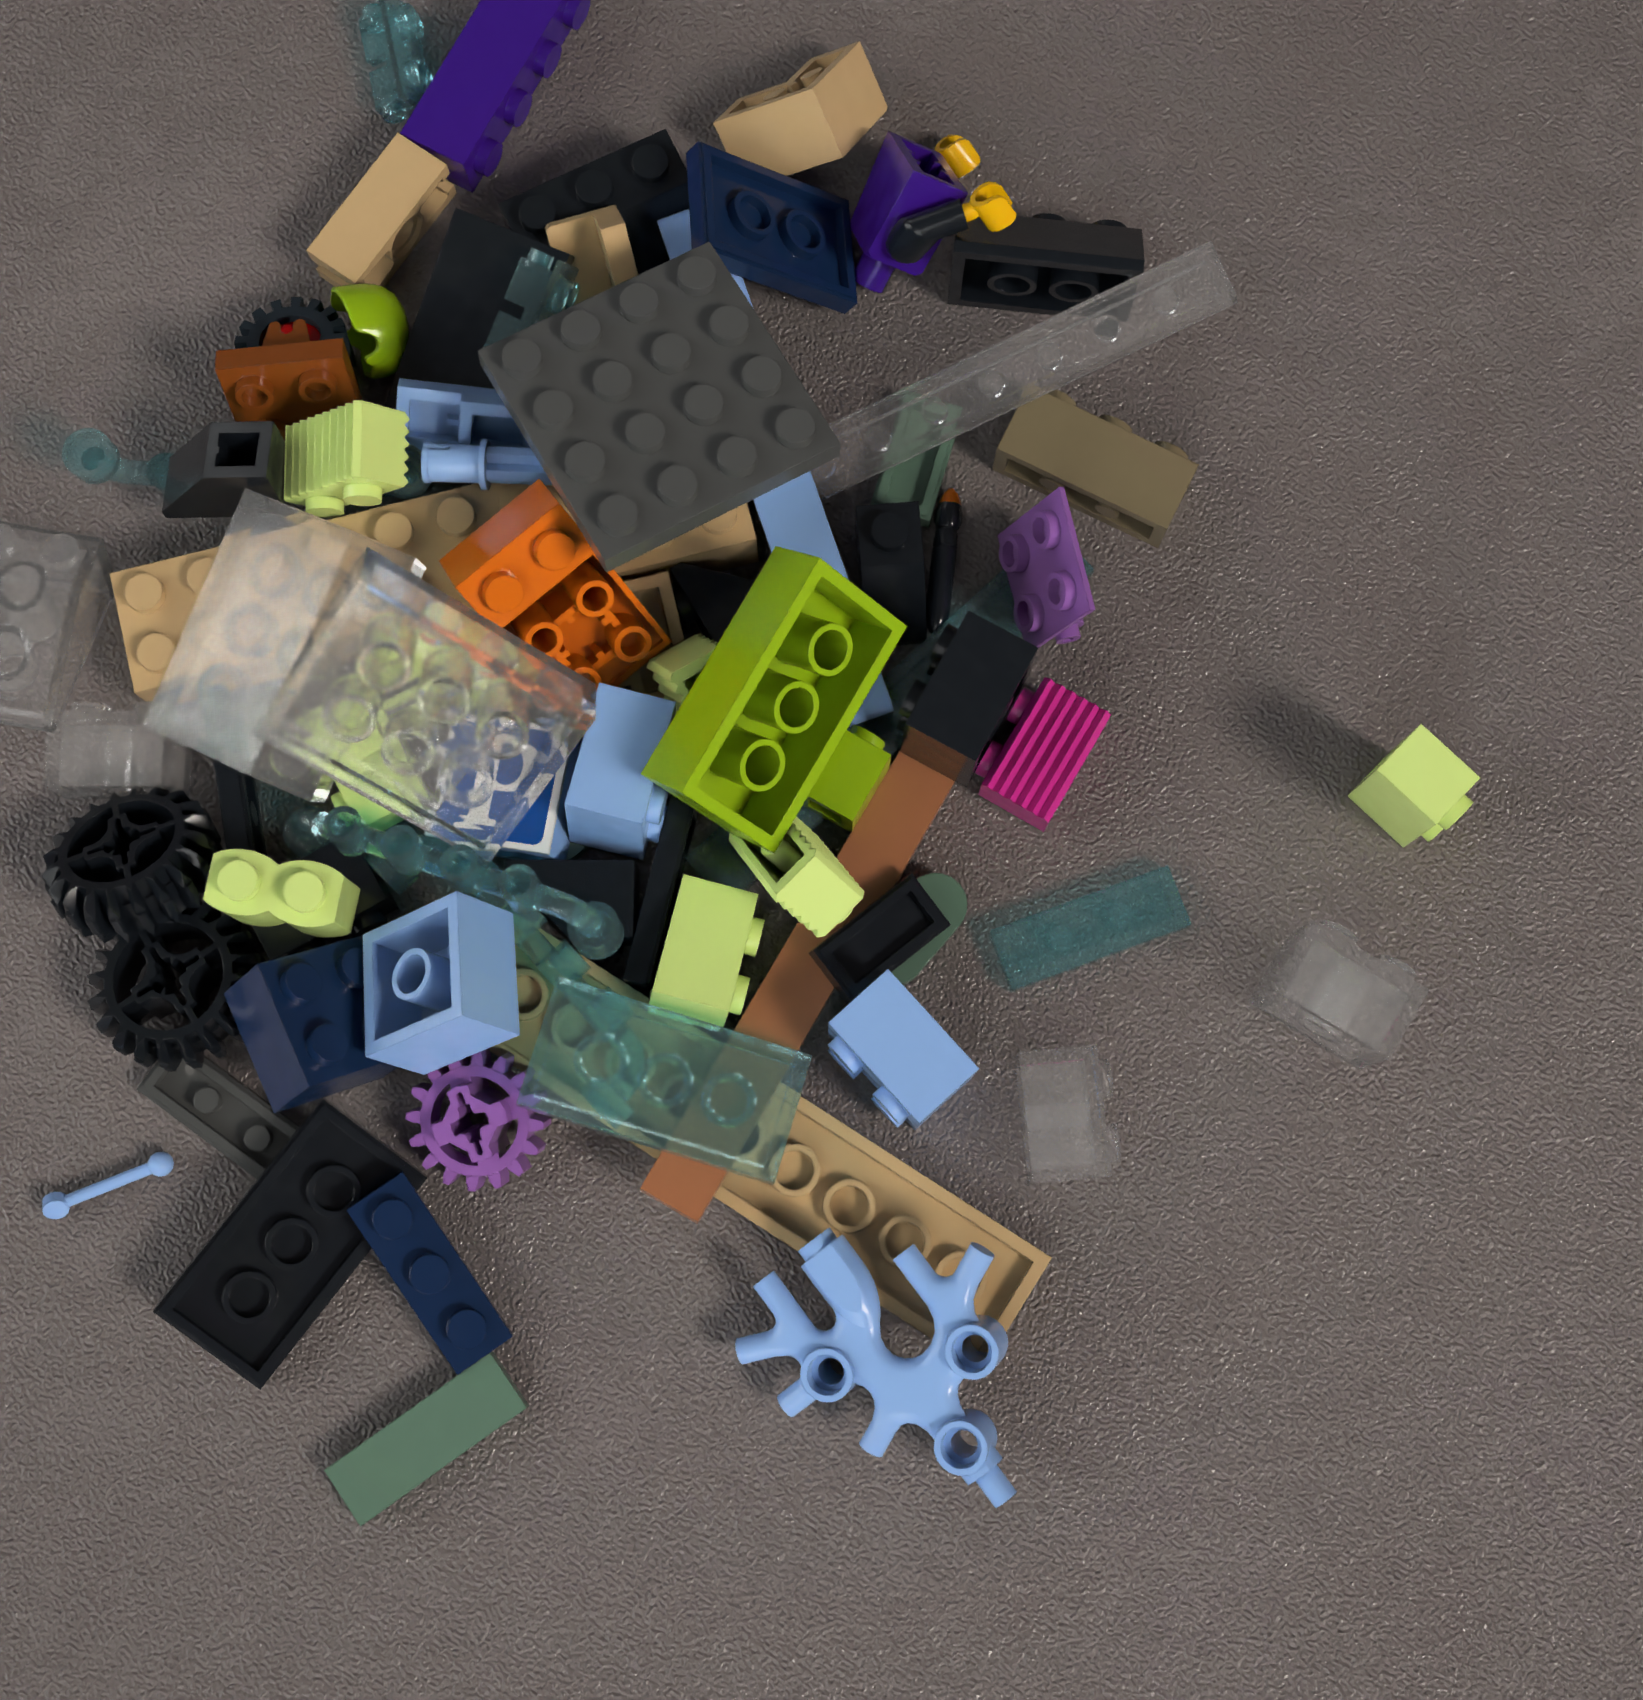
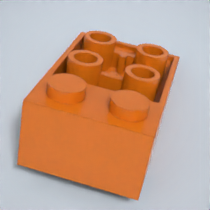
[439,478,672,722]

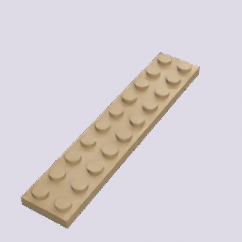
[489,906,1052,1352]

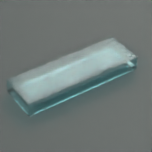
[988,865,1192,993]

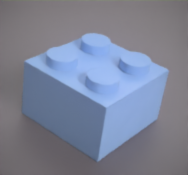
[564,683,676,860]
[363,891,520,1075]
[827,969,979,1130]

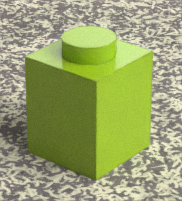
[803,725,891,832]

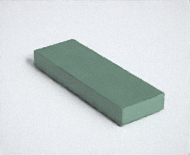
[324,1351,529,1526]

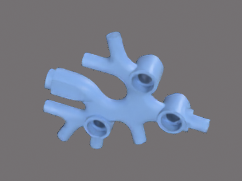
[735,1227,1017,1508]

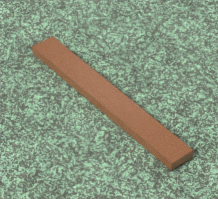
[640,751,955,1224]

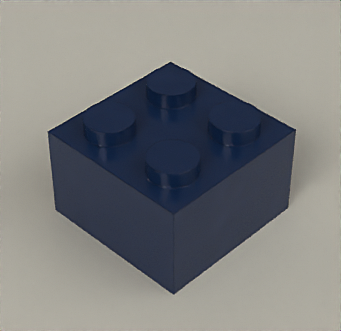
[223,935,397,1113]

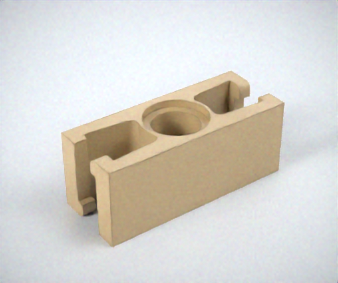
[306,133,457,287]

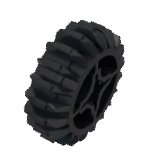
[42,784,223,943]
[87,901,265,1072]

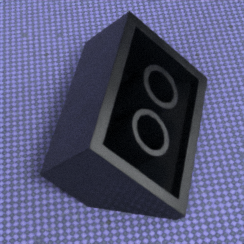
[498,129,689,314]
[947,213,1145,323]

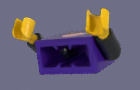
[850,131,1016,293]

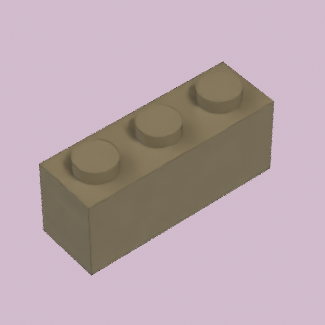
[992,384,1199,548]

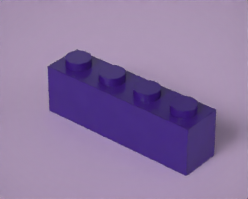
[400,0,591,193]

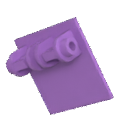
[997,487,1096,648]

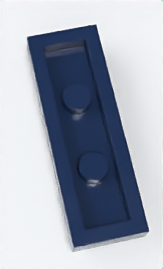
[346,1171,513,1375]

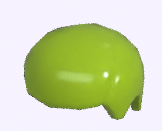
[330,283,409,379]

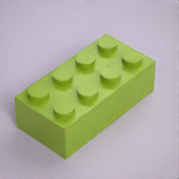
[641,546,907,854]

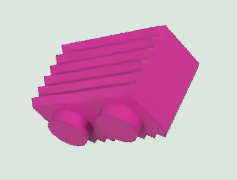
[975,677,1111,832]

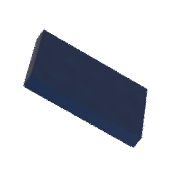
[686,141,857,314]

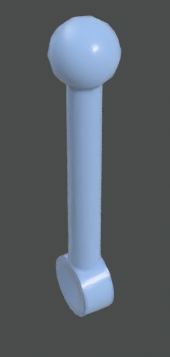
[42,1151,174,1219]

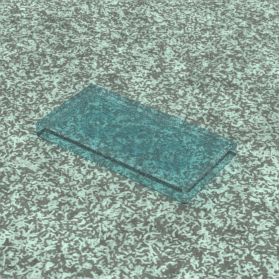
[516,975,812,1185]

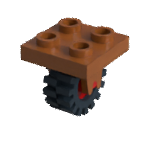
[215,297,363,441]

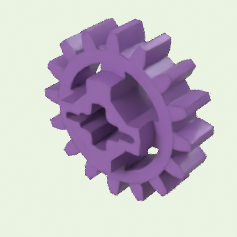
[405,1048,552,1192]

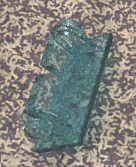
[358,0,433,124]
[483,247,579,348]

